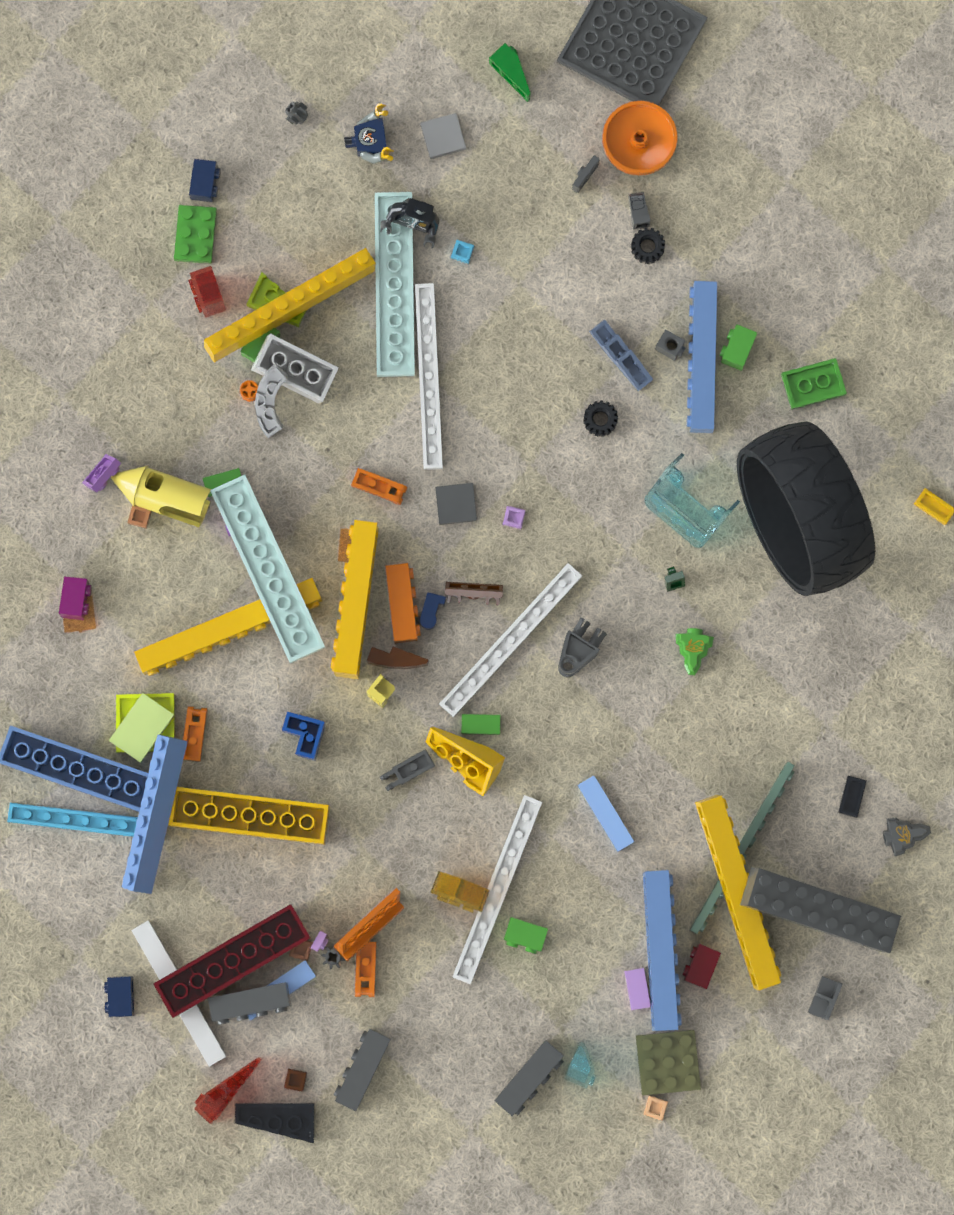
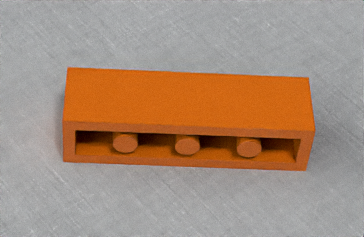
[385,563,421,644]

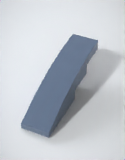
[589,320,653,391]

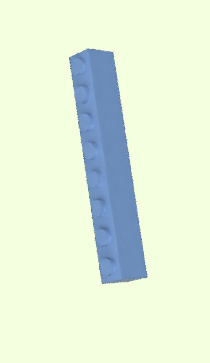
[686,281,717,433]
[122,735,188,894]

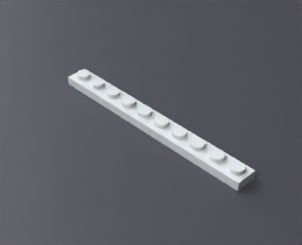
[415,283,443,470]
[439,563,582,718]
[452,795,542,984]

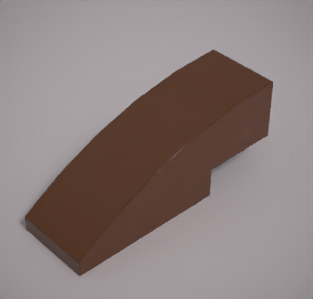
[366,646,429,669]

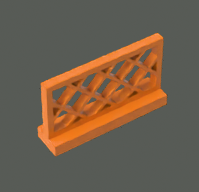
[334,888,404,961]

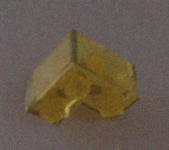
[430,871,490,913]

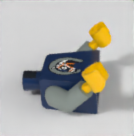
[344,103,394,164]

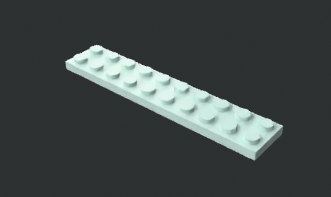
[375,192,415,377]
[210,475,325,664]

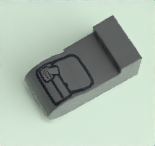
[628,192,651,229]

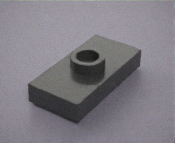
[572,155,600,193]

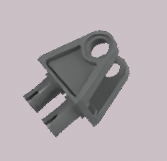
[558,617,607,678]

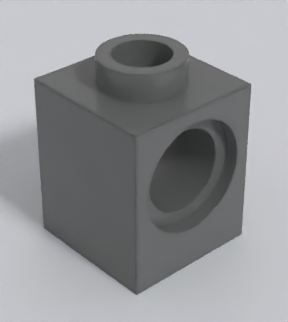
[655,329,686,361]

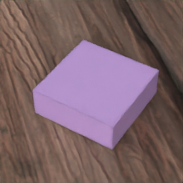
[503,506,526,529]

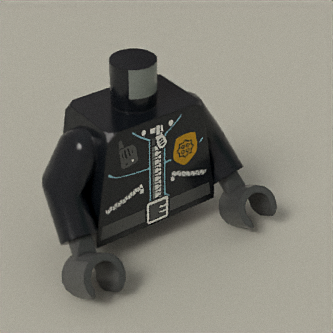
[380,198,440,248]

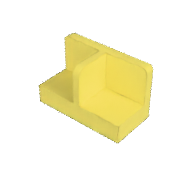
[366,674,395,708]

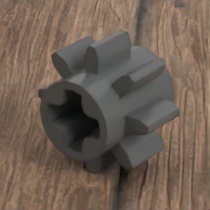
[285,102,308,125]
[321,947,345,970]

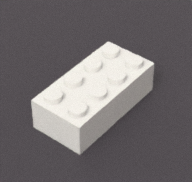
[251,334,338,404]

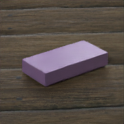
[624,968,651,1010]

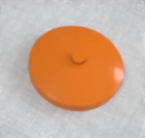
[602,101,677,176]

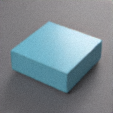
[451,240,474,264]

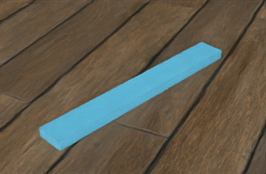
[7,803,138,837]

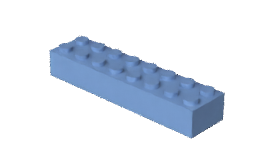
[0,725,148,812]
[643,870,682,1031]

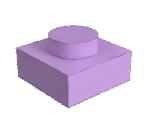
[311,931,329,952]

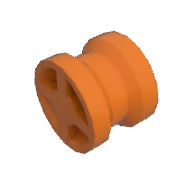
[240,380,258,402]

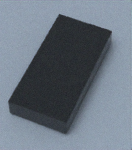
[838,775,867,818]

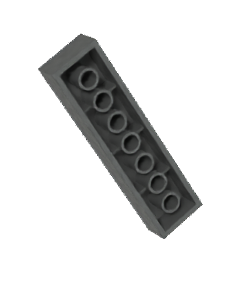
[740,867,901,954]

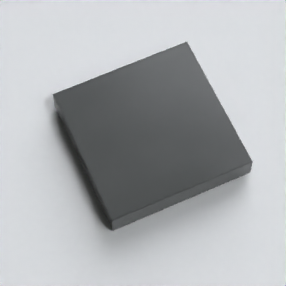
[435,483,477,525]

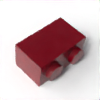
[682,944,721,989]

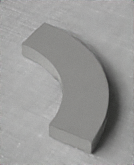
[255,362,289,438]

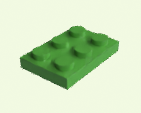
[174,205,217,264]
[781,358,847,410]

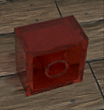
[188,266,226,317]

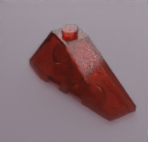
[194,1057,263,1124]

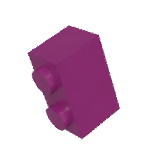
[59,576,92,620]

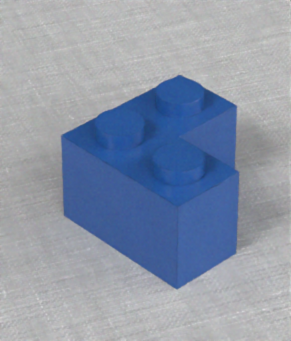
[282,712,326,761]

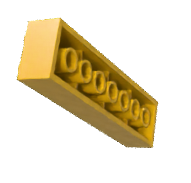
[331,520,379,679]
[168,787,330,845]

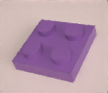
[82,454,121,493]

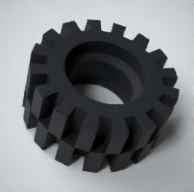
[631,227,665,264]
[583,400,618,437]

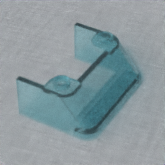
[644,453,740,548]

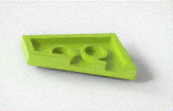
[247,272,306,327]

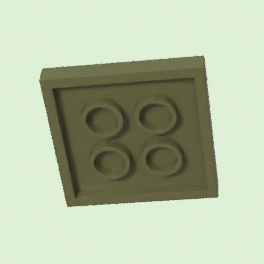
[636,1030,701,1095]

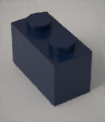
[189,159,221,203]
[104,976,135,1017]

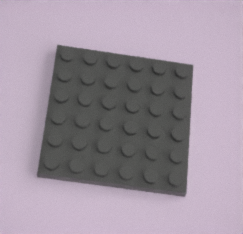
[557,0,708,106]

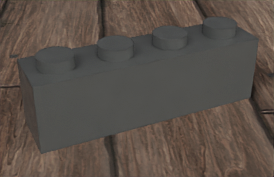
[208,982,291,1025]
[333,1029,391,1112]
[494,1040,564,1117]

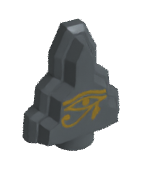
[883,817,931,857]

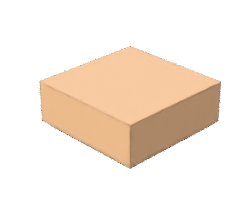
[643,1096,668,1121]

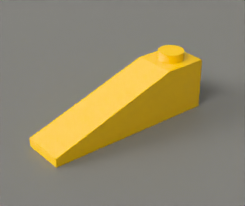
[426,726,505,796]

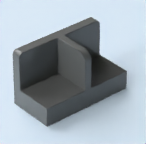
[807,976,843,1020]

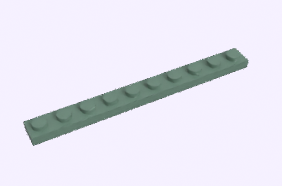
[690,762,795,934]

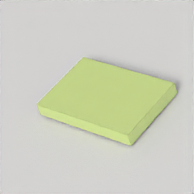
[109,693,175,763]

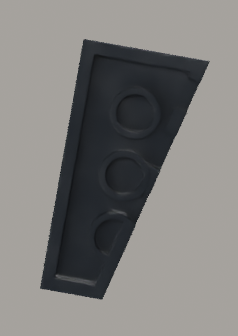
[235,1103,315,1144]

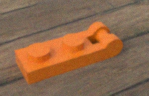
[351,468,408,505]
[183,706,208,762]
[355,942,377,997]

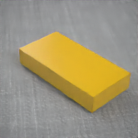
[914,488,954,525]

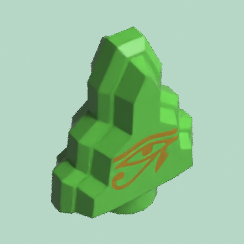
[675,628,714,676]

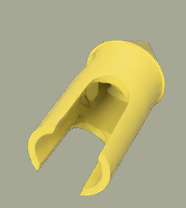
[111,466,212,527]

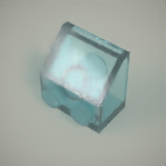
[564,1041,596,1089]

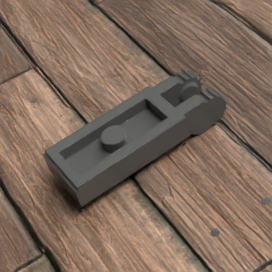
[380,749,435,791]

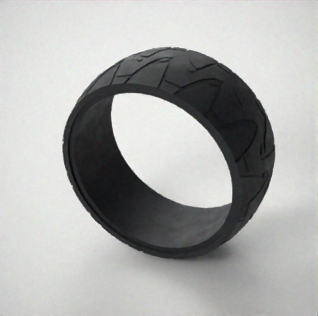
[737,421,876,596]

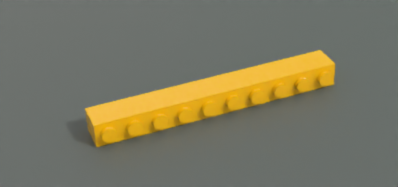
[204,248,376,363]
[134,578,322,676]
[695,795,781,991]

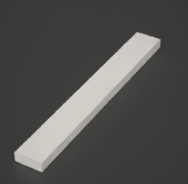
[131,920,227,1067]

